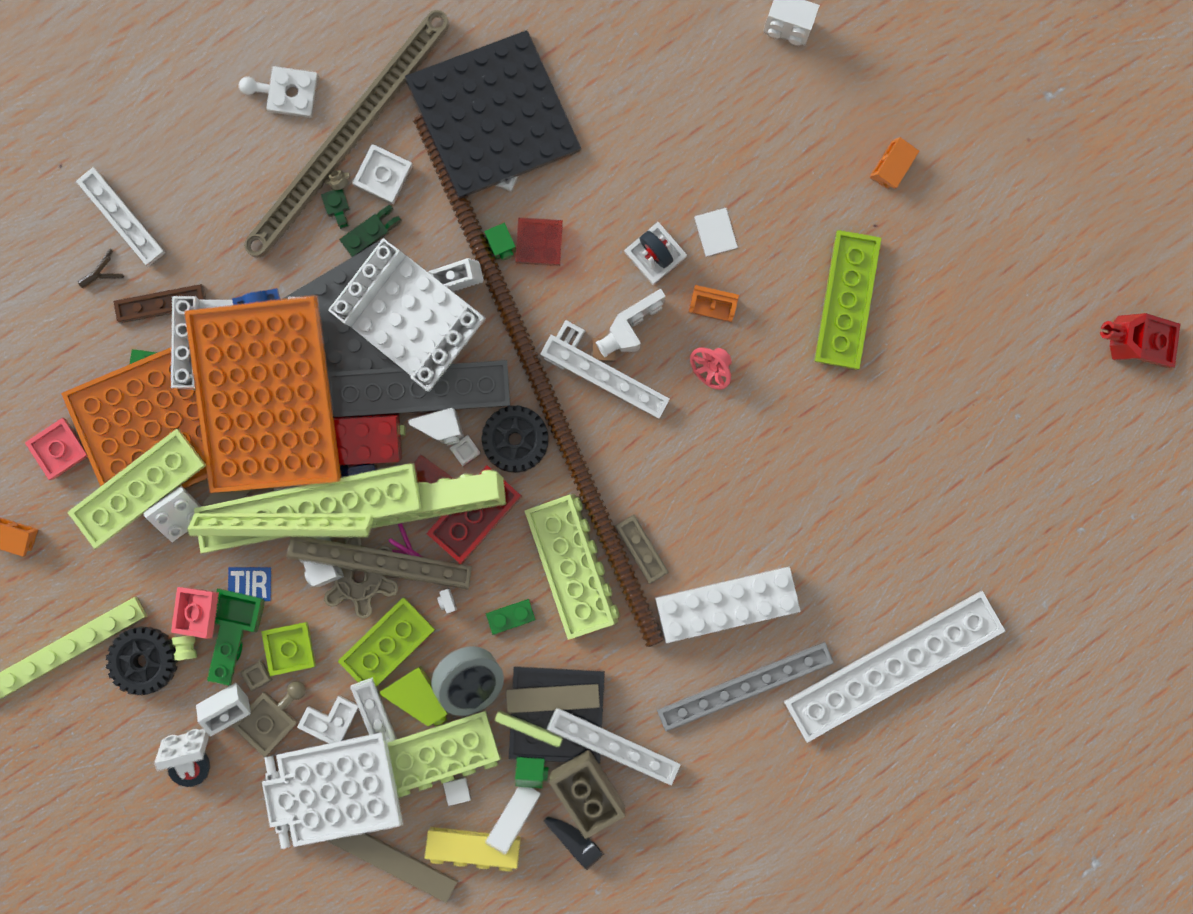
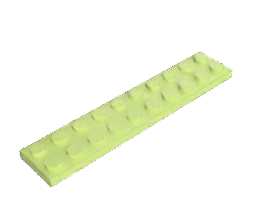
[194,463,422,553]

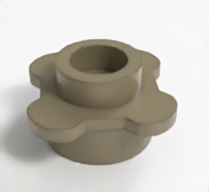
[324,170,350,190]

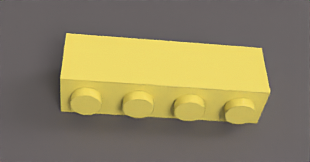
[425,827,521,871]

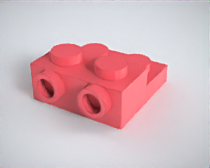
[171,587,219,639]

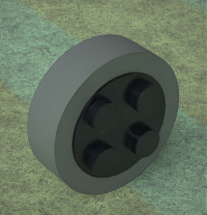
[432,646,504,716]

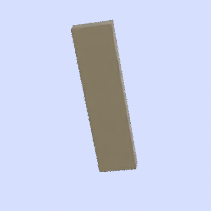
[506,684,599,713]

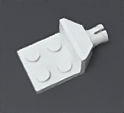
[596,289,665,357]

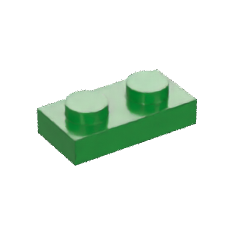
[485,599,536,635]

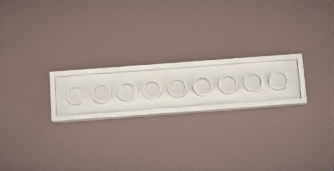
[783,591,1005,743]

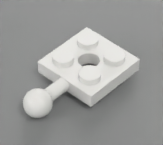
[239,66,318,118]

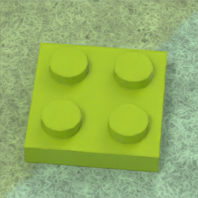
[261,622,316,676]

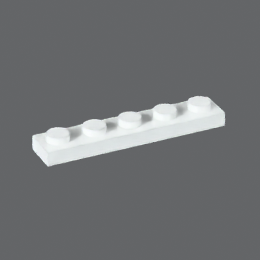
[76,167,165,267]

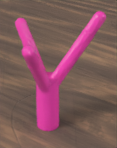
[388,523,424,558]

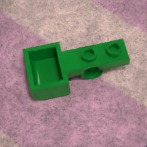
[207,588,265,686]

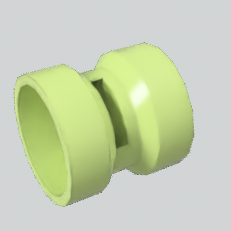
[172,636,197,661]

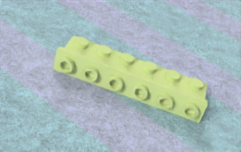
[524,494,620,640]
[387,711,502,798]

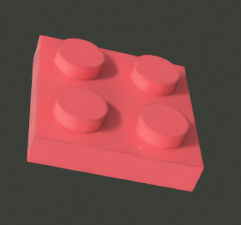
[25,418,88,480]

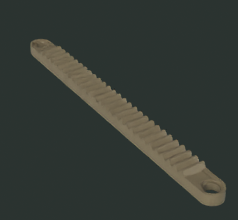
[244,10,449,258]

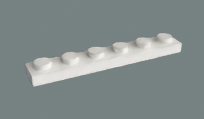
[540,335,670,419]
[547,708,681,786]

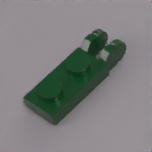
[339,205,402,257]

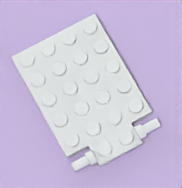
[262,732,403,849]

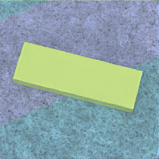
[495,710,563,747]

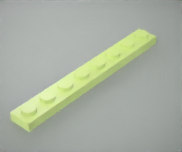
[187,513,373,537]
[0,597,148,699]

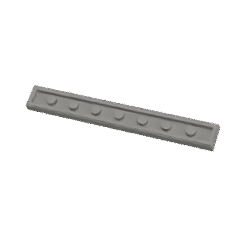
[657,642,834,732]

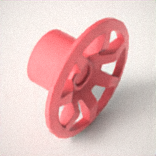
[690,347,732,390]

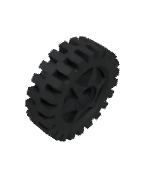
[482,405,549,473]
[106,627,178,695]

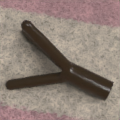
[78,249,124,288]

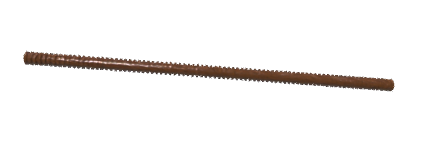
[413,114,665,647]

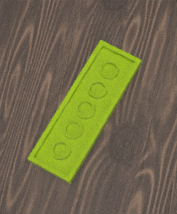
[814,230,881,370]

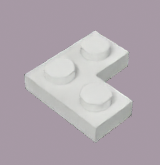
[297,695,358,744]

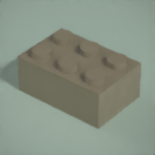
[549,749,625,839]

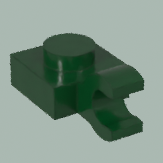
[321,188,350,229]

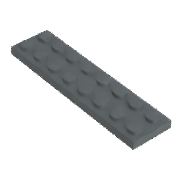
[327,360,510,418]

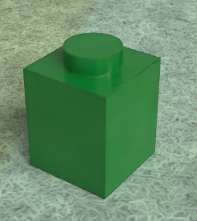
[484,222,517,261]
[515,757,549,788]

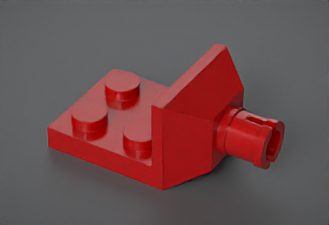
[1100,313,1181,368]

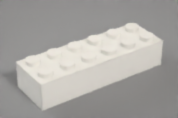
[655,567,801,643]

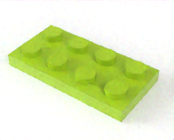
[338,597,436,687]

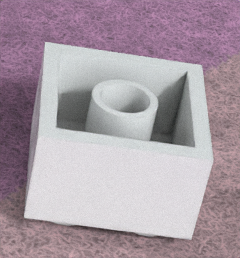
[763,0,820,45]

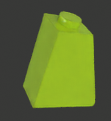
[380,666,449,727]

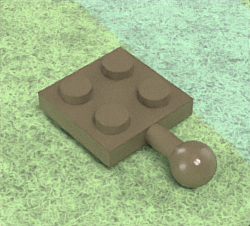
[232,681,306,757]

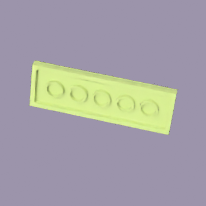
[67,429,206,549]

